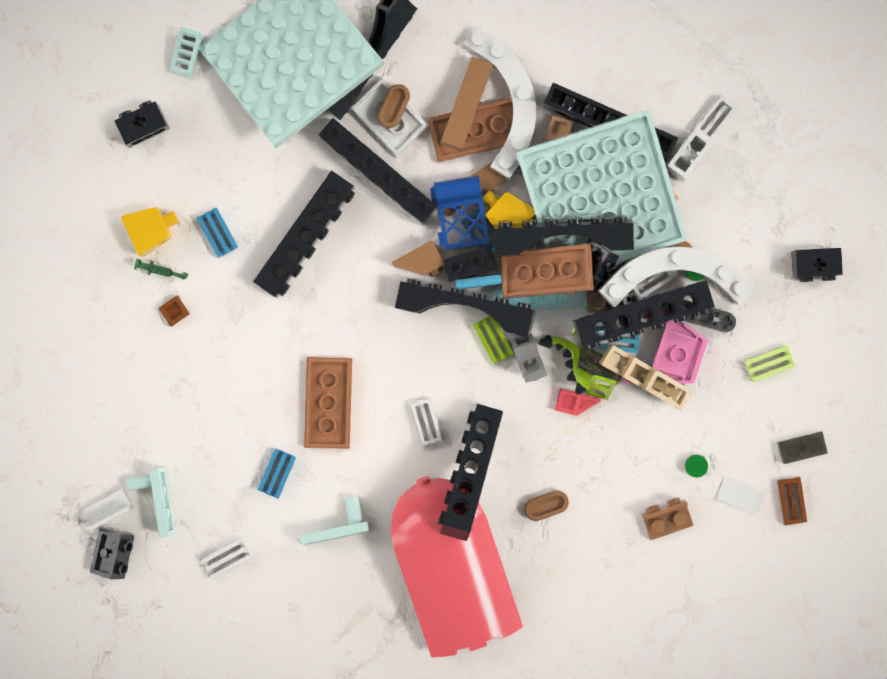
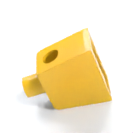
[482,190,535,227]
[121,207,180,257]

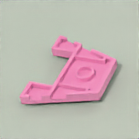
[622,306,708,384]

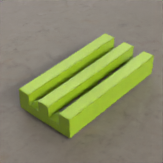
[473,316,514,364]

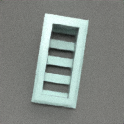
[169,26,204,79]

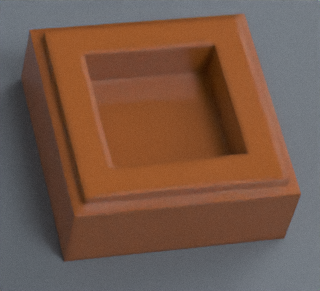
[159,295,190,327]

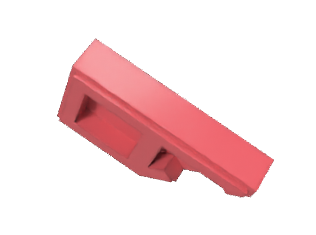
[555,388,601,416]

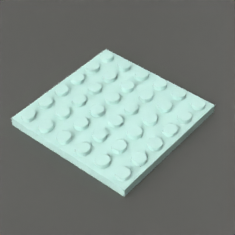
[199,0,385,148]
[516,109,687,263]

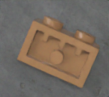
[641,497,694,540]

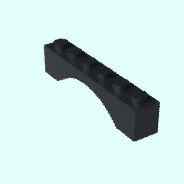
[325,0,418,120]
[494,215,634,256]
[395,278,536,338]

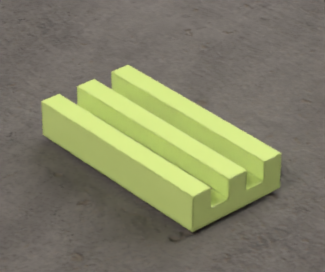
[744,345,796,382]

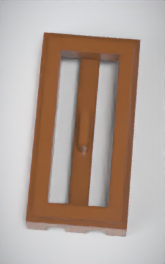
[777,477,807,525]

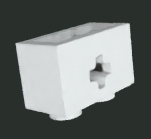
[666,129,713,181]

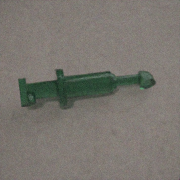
[134,259,188,280]

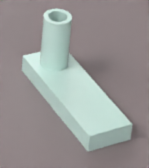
[126,467,176,538]
[299,496,370,546]

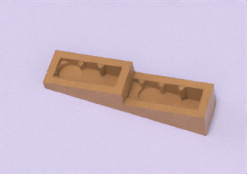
[440,57,493,151]

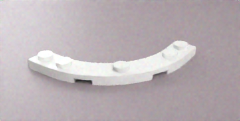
[463,25,536,180]
[597,247,754,307]

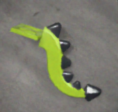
[538,335,617,400]

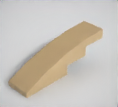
[599,344,693,411]

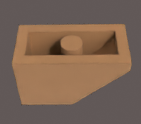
[392,240,444,277]

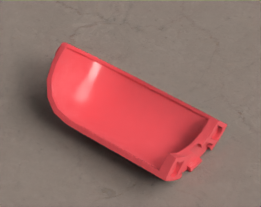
[391,476,523,658]

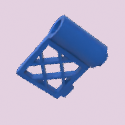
[430,175,490,250]

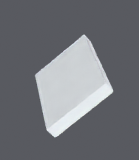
[350,77,429,158]

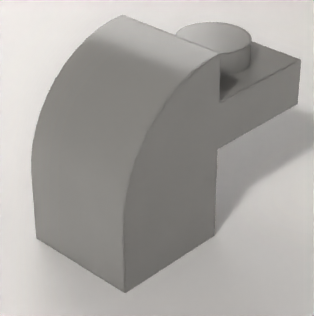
[509,333,547,383]

